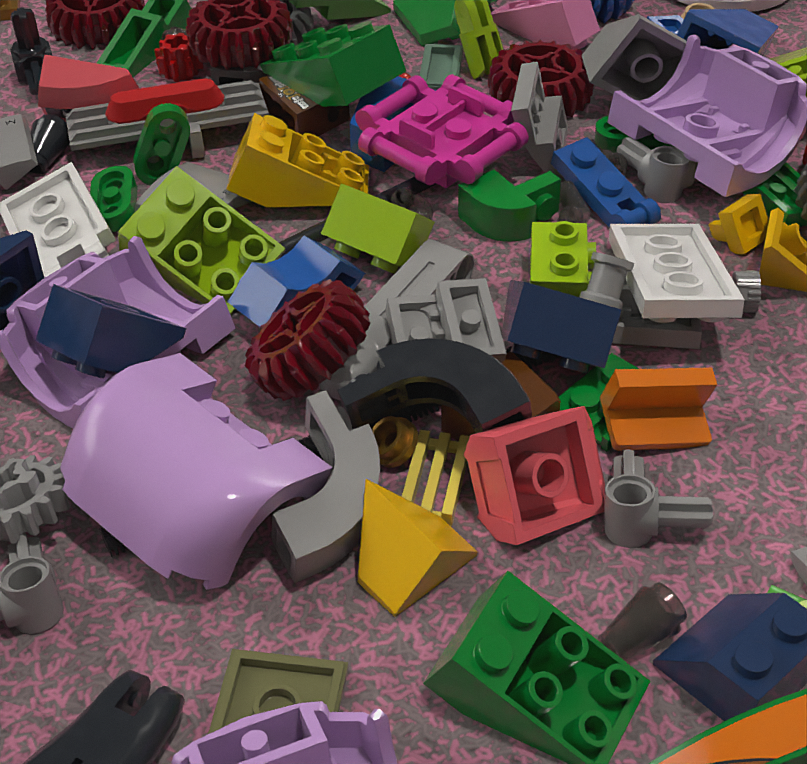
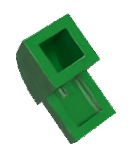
[458,169,561,242]

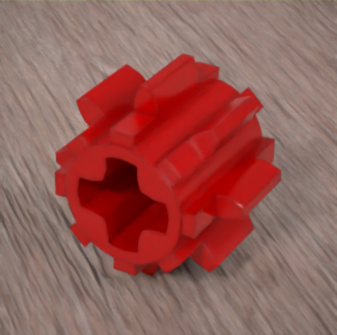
[154,33,204,82]

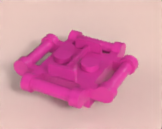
[355,74,529,188]

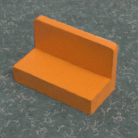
[599,367,718,451]

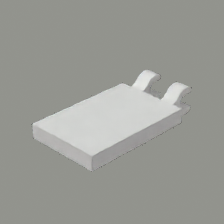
[0,162,116,278]

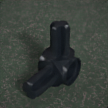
[10,7,52,95]

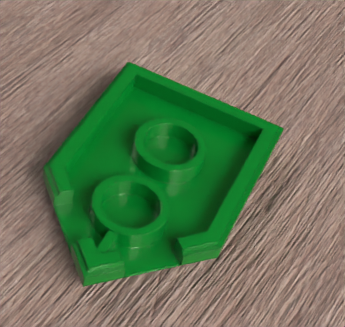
[393,0,461,47]

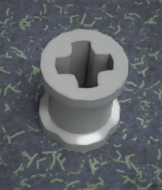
[580,252,635,309]

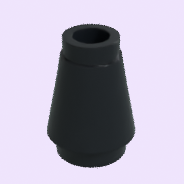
[29,114,70,174]

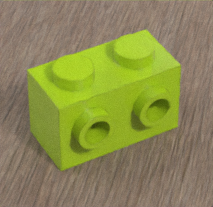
[321,183,435,274]
[530,221,596,297]

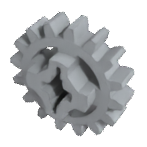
[0,455,70,544]

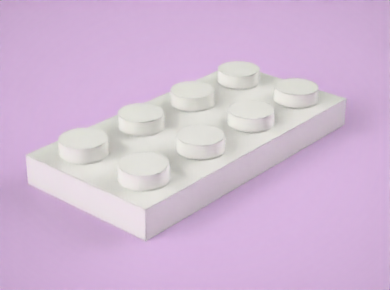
[609,224,745,323]

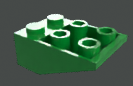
[260,21,407,107]
[423,571,651,764]

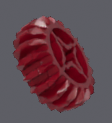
[45,0,145,49]
[186,0,293,70]
[488,39,594,117]
[244,280,371,401]

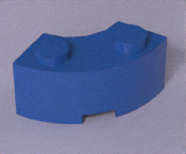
[228,235,366,327]

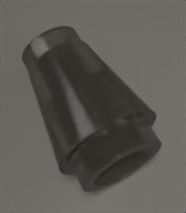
[598,582,687,661]

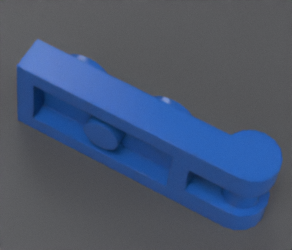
[551,137,661,227]

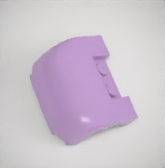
[60,353,333,590]

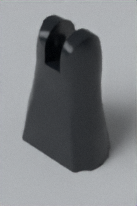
[23,670,185,764]

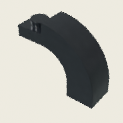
[337,338,532,433]

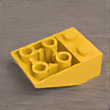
[226,113,369,207]

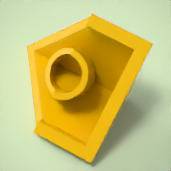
[759,208,807,292]
[357,479,478,617]

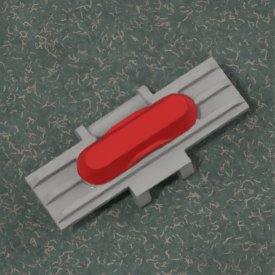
[65,78,269,163]

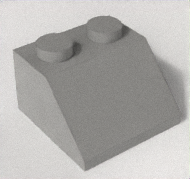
[582,14,687,101]

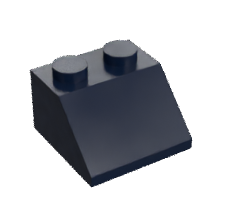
[501,280,622,374]
[35,284,187,378]
[653,593,807,721]

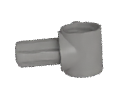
[616,137,698,203]
[604,449,713,548]
[0,533,64,634]

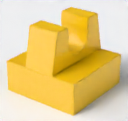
[708,194,768,254]

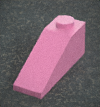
[491,0,600,50]

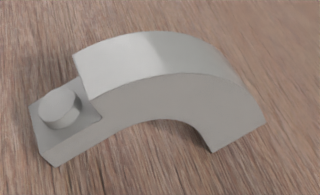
[272,390,380,583]

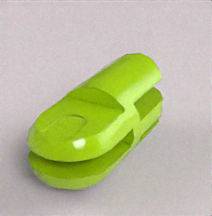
[454,0,503,79]

